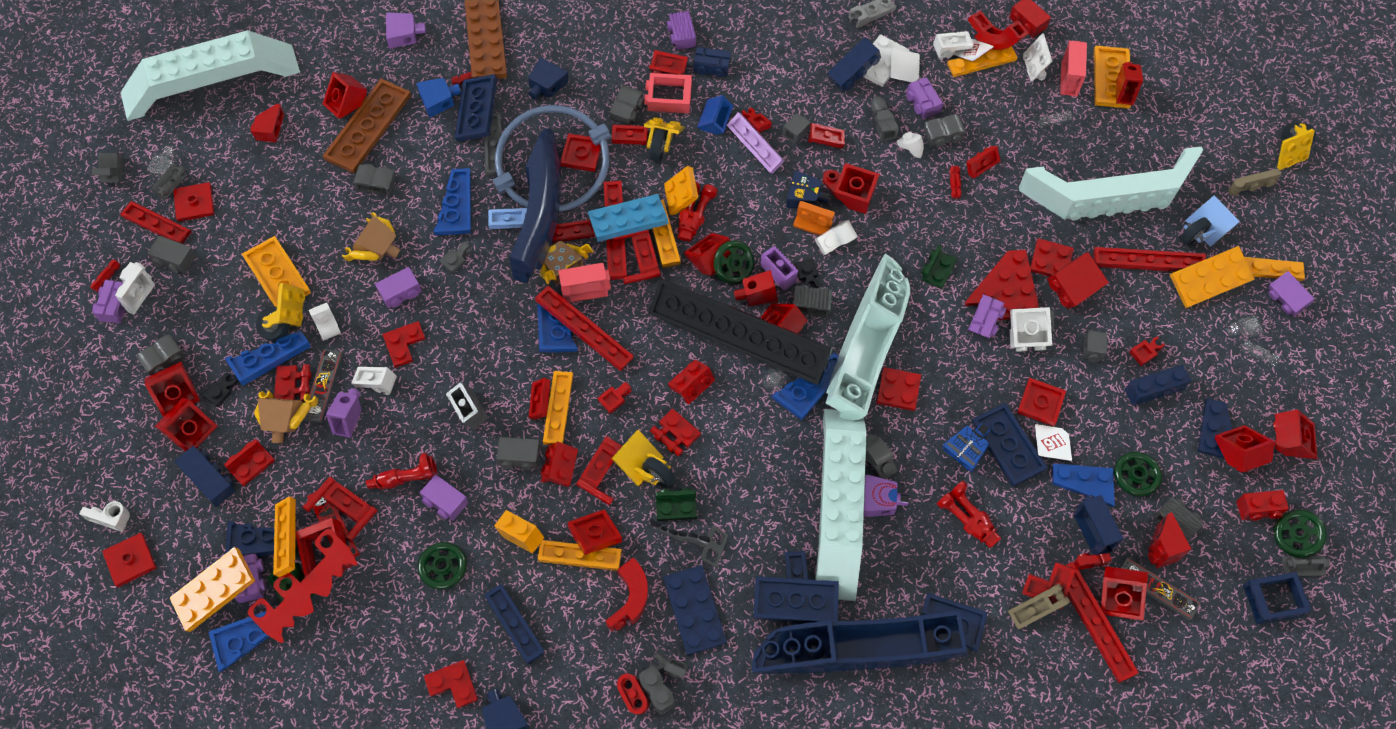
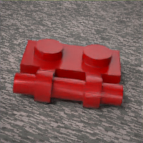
[274,364,312,402]
[650,408,701,457]

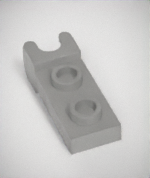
[848,0,896,28]

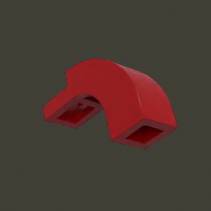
[968,10,1029,50]
[605,557,648,632]

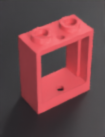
[1060,41,1087,96]
[644,73,692,113]
[558,263,611,303]

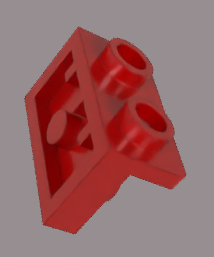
[224,439,275,487]

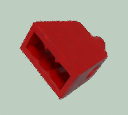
[1116,62,1143,105]
[734,270,778,306]

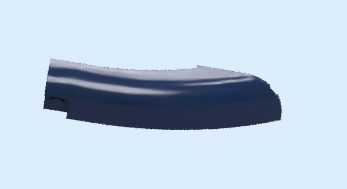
[509,128,561,283]
[752,610,968,674]

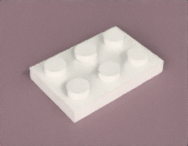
[864,34,909,87]

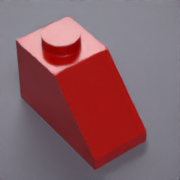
[250,104,285,142]

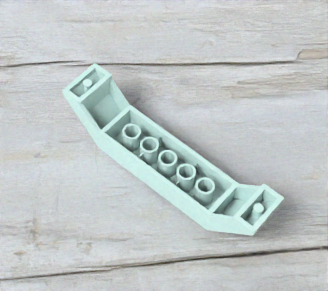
[121,30,300,121]
[1019,146,1203,221]
[815,409,866,601]

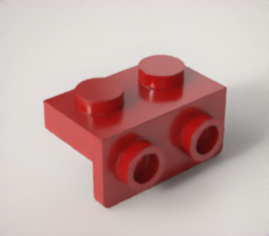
[649,50,688,75]
[668,360,715,404]
[540,441,578,487]

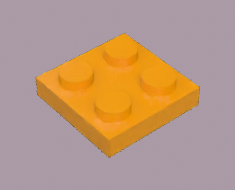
[664,166,698,215]

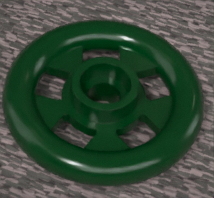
[714,240,755,285]
[1114,452,1162,497]
[1274,510,1327,557]
[418,542,467,590]

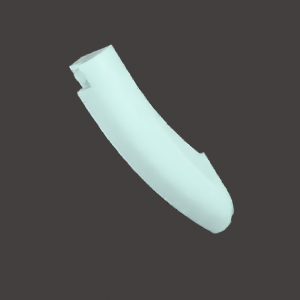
[826,254,910,421]

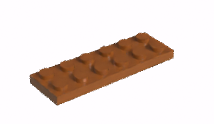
[465,0,507,79]
[323,79,412,173]

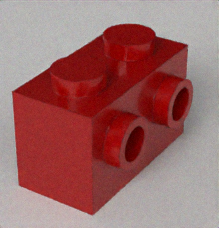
[1009,0,1051,38]
[1236,490,1289,521]

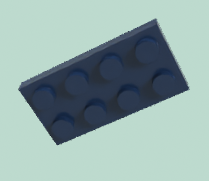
[455,74,497,142]
[971,403,1048,487]
[663,565,727,656]
[753,576,839,623]

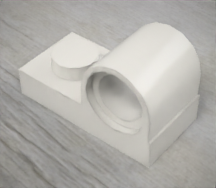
[933,31,973,60]
[815,220,858,255]
[309,303,341,341]
[351,367,397,395]
[79,501,130,532]

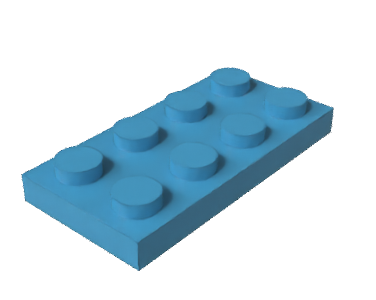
[588,194,668,242]

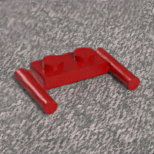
[612,229,661,284]
[576,436,622,506]
[303,477,377,542]

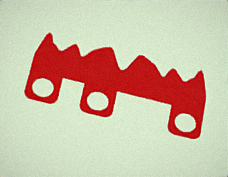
[248,529,357,643]

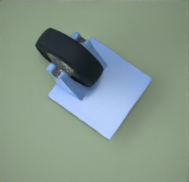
[1179,196,1240,247]

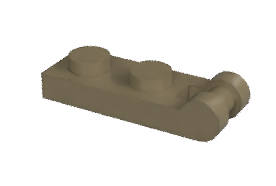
[1228,169,1281,196]
[1008,583,1070,630]

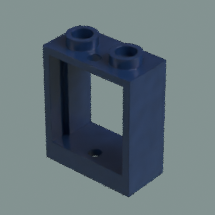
[1073,495,1124,556]
[1243,572,1311,625]

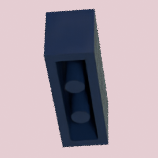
[827,37,881,92]
[1124,364,1191,406]
[174,445,235,507]

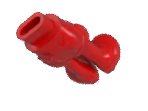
[677,181,718,242]
[366,453,438,490]
[936,480,1002,548]

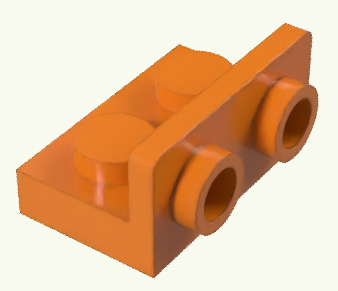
[793,201,835,236]

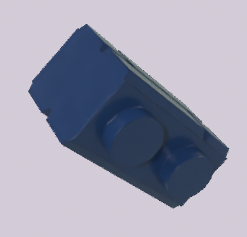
[694,47,731,77]

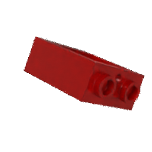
[295,518,352,577]

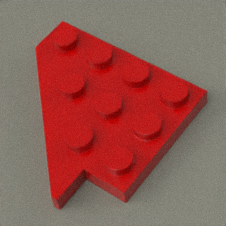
[965,249,1039,320]

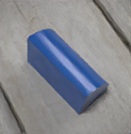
[697,95,733,135]

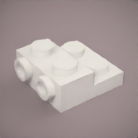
[115,262,155,315]
[1009,307,1052,352]

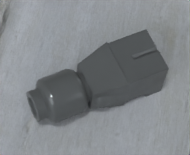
[871,96,899,141]

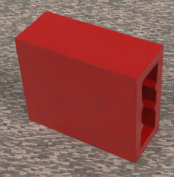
[1047,252,1109,309]

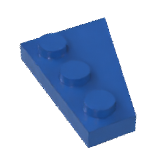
[537,303,578,352]
[1052,463,1115,507]
[209,611,270,673]

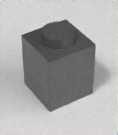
[782,113,811,145]
[1083,330,1108,362]

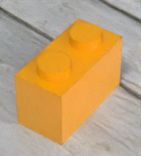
[494,510,545,554]

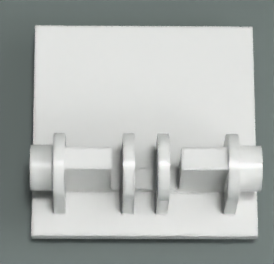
[1023,33,1052,82]

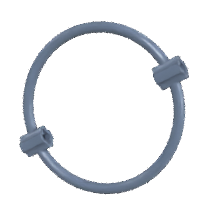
[492,105,611,212]

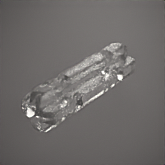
[1038,111,1072,127]
[1241,340,1280,366]

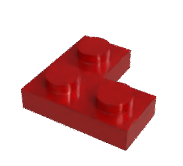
[382,321,425,368]
[1022,562,1076,609]
[424,660,478,708]

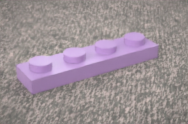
[727,112,785,174]

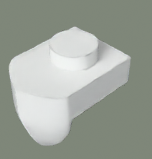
[897,132,924,158]

